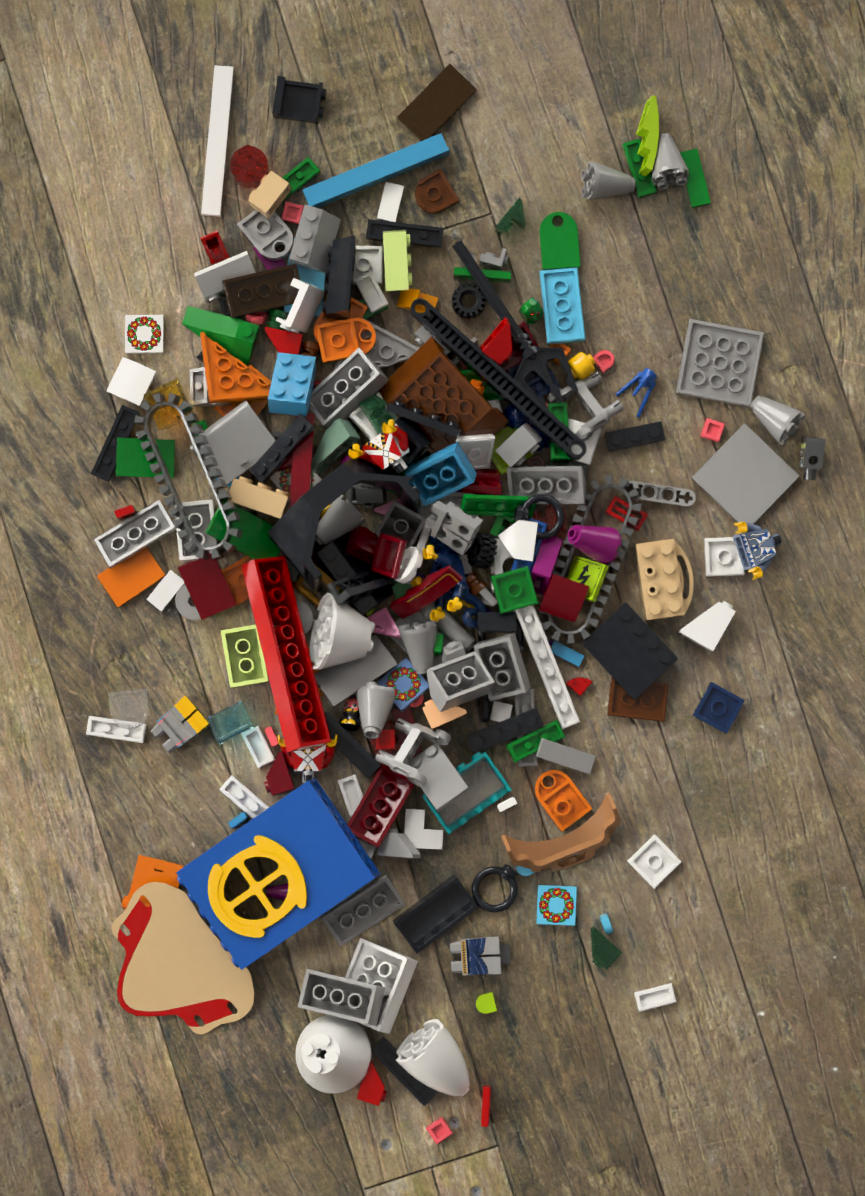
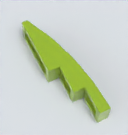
[636,95,659,177]

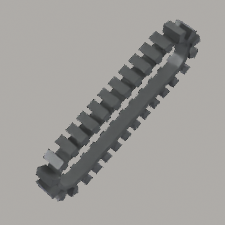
[134,393,243,560]
[539,475,641,644]

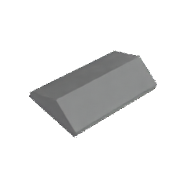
[507,466,586,504]
[94,500,176,569]
[320,875,405,946]

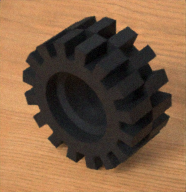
[452,283,486,319]
[467,532,497,569]

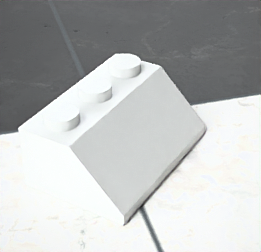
[194,251,256,302]

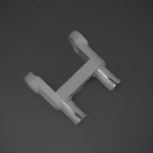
[547,371,624,442]
[375,718,451,787]

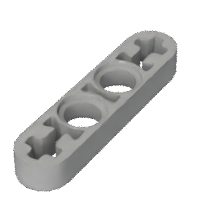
[622,481,696,507]

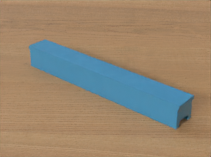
[302,133,450,208]

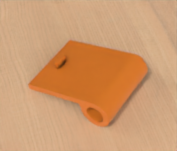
[121,854,184,911]

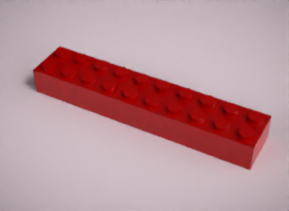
[241,556,331,752]

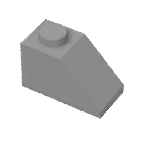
[377,829,421,858]

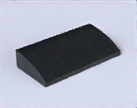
[392,874,479,954]

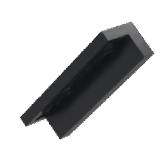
[327,570,398,606]
[324,711,381,779]

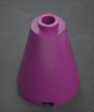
[568,525,621,565]

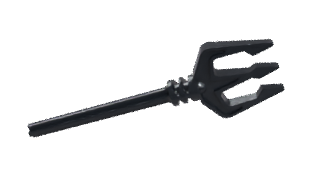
[452,240,578,409]

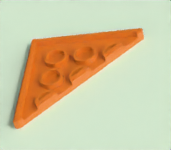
[200,332,271,404]

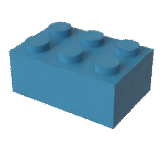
[268,352,317,417]
[405,442,477,506]

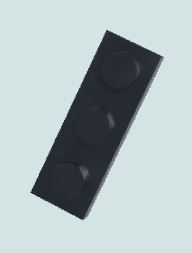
[605,421,665,452]

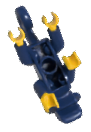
[410,535,486,629]

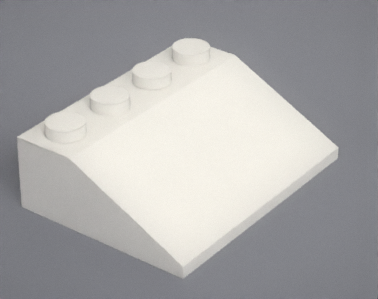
[345,938,418,1034]

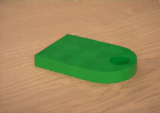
[539,212,580,270]

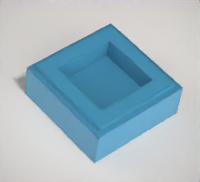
[228,812,248,829]

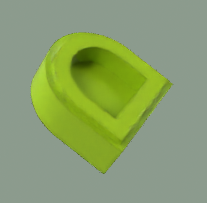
[476,992,497,1014]

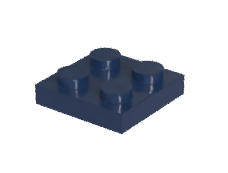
[692,682,745,734]

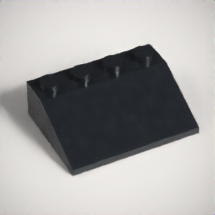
[582,603,678,700]

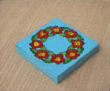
[536,885,577,926]

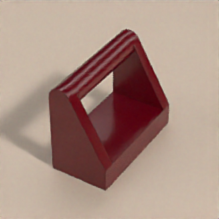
[371,533,407,579]

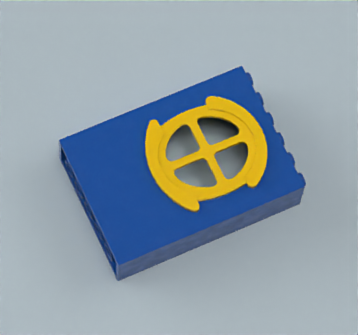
[176,778,381,970]

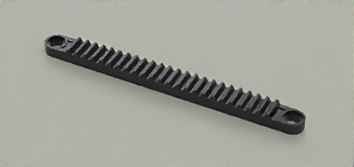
[410,298,587,460]

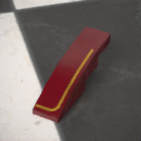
[390,565,463,619]

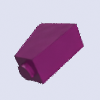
[531,536,563,595]

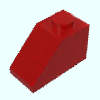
[481,317,512,365]
[265,327,304,355]
[357,1060,387,1106]

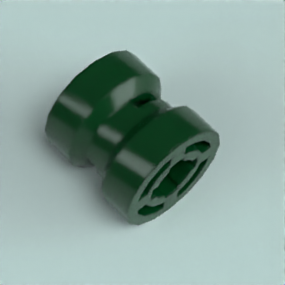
[266,309,289,331]

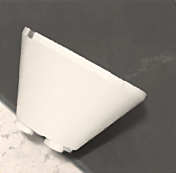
[309,593,375,670]
[296,1015,371,1093]

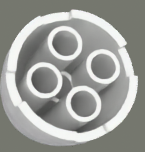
[396,1019,470,1096]

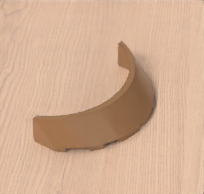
[501,793,621,872]

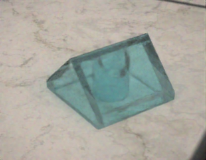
[207,701,254,745]

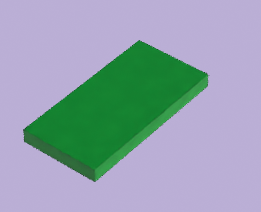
[205,500,280,559]

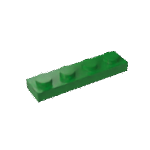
[460,494,536,517]

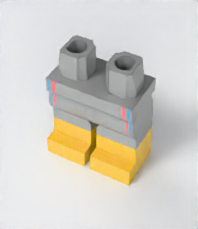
[151,696,210,753]

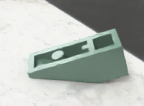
[312,418,360,474]

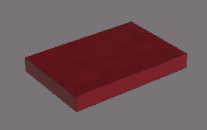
[178,553,237,620]

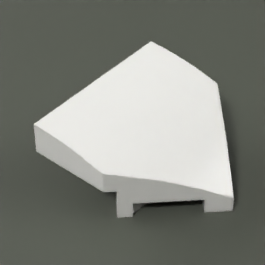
[498,520,538,561]

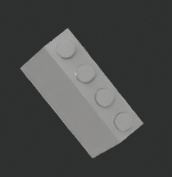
[309,348,389,428]

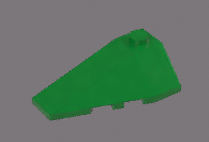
[182,306,260,365]

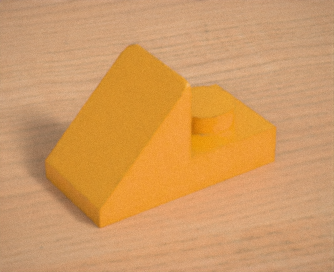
[397,289,438,313]

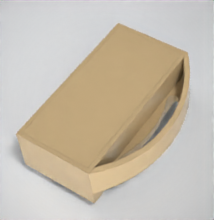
[634,539,694,621]

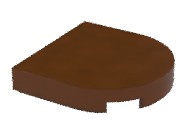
[415,168,460,214]

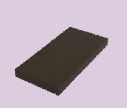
[397,64,477,141]
[222,264,300,318]

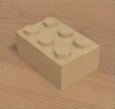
[228,476,290,518]

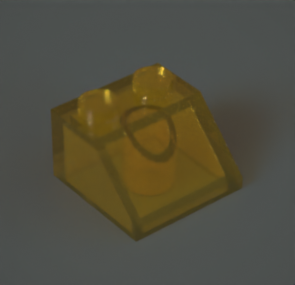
[143,378,193,430]

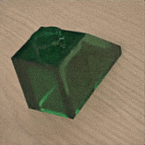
[590,925,622,970]

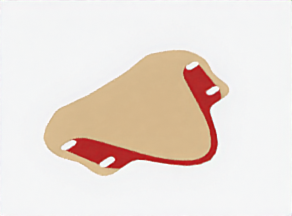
[111,882,254,1035]

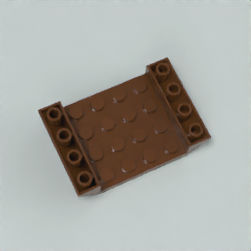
[379,336,509,454]

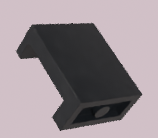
[272,76,327,124]

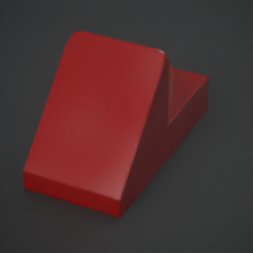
[200,230,229,265]

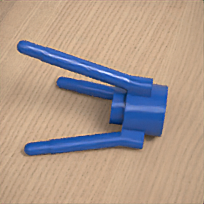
[616,368,657,418]

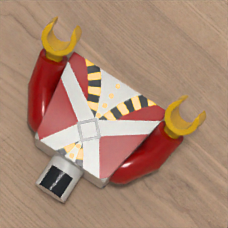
[348,419,409,474]
[278,735,338,783]

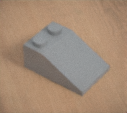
[408,743,470,812]

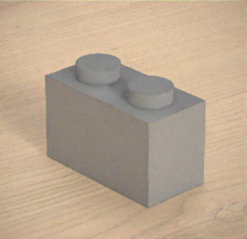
[495,423,542,468]

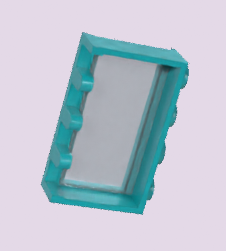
[422,751,512,834]

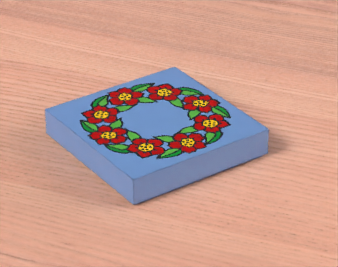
[377,658,429,712]

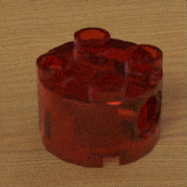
[230,145,269,188]

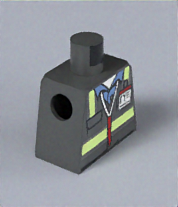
[800,436,826,480]

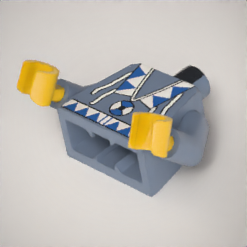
[733,522,782,580]

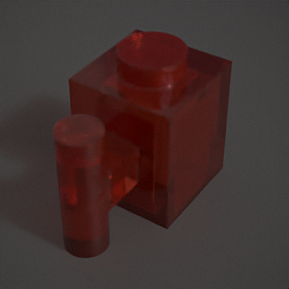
[532,505,568,532]

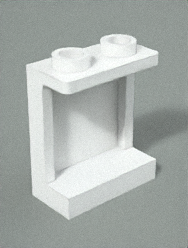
[275,278,324,334]

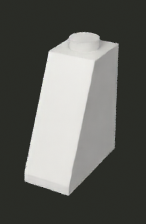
[678,601,736,652]

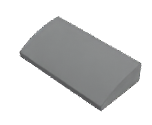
[314,635,397,708]

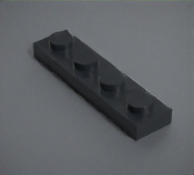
[366,219,444,248]
[386,400,464,437]
[91,405,140,482]
[249,414,315,484]
[466,707,544,754]
[371,1036,438,1106]

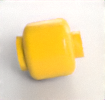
[568,352,596,380]

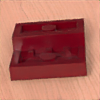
[462,469,501,494]
[538,574,589,622]

